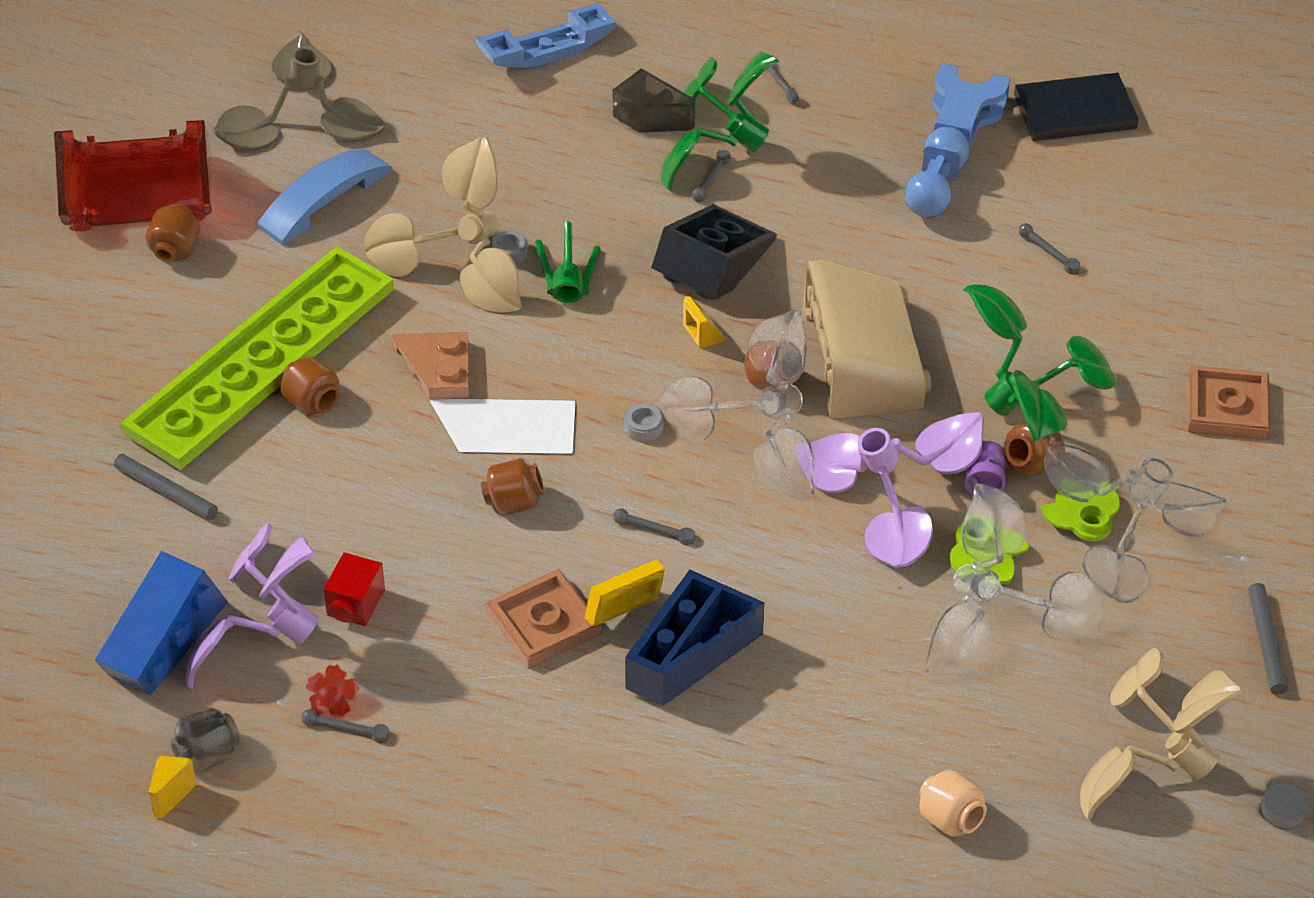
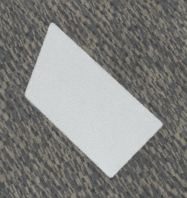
[430,399,575,454]

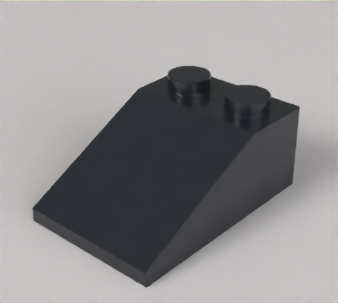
[651,204,777,299]

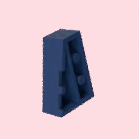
[625,569,765,706]

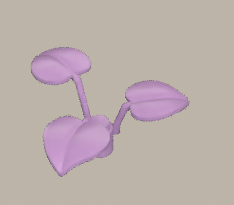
[796,412,984,568]
[185,523,319,690]

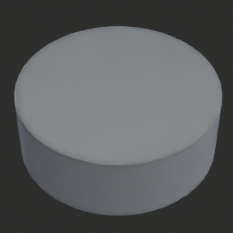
[490,230,528,265]
[624,403,664,442]
[1261,782,1309,828]

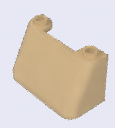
[803,259,931,419]

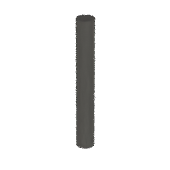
[114,453,218,520]
[1248,583,1288,694]

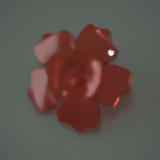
[306,664,360,717]

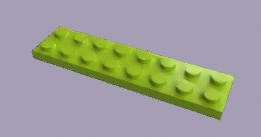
[121,246,395,470]

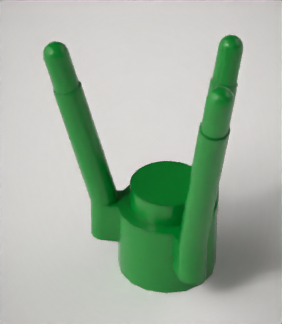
[535,221,600,303]

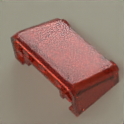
[54,120,212,232]

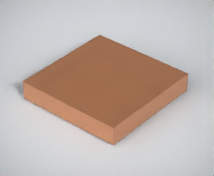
[1188,365,1270,440]
[486,569,602,669]

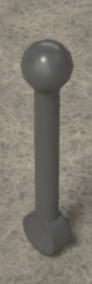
[767,65,798,103]
[691,150,731,202]
[1018,223,1080,274]
[613,508,695,545]
[301,709,389,743]

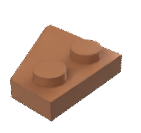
[393,332,469,399]

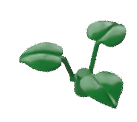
[661,52,779,191]
[963,284,1119,442]

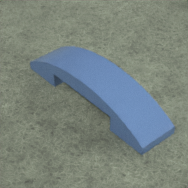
[476,3,616,68]
[257,149,392,246]

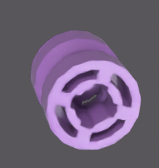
[965,441,1006,498]

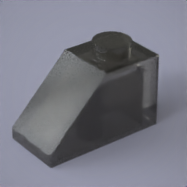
[612,68,696,133]

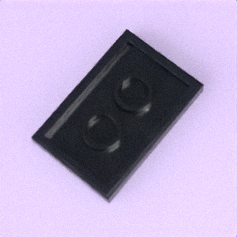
[1014,72,1139,141]

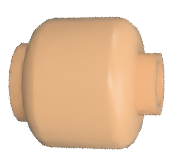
[919,770,987,837]

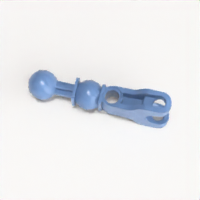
[904,63,1011,218]

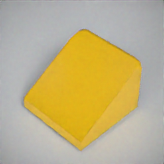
[683,296,725,349]
[148,756,196,819]

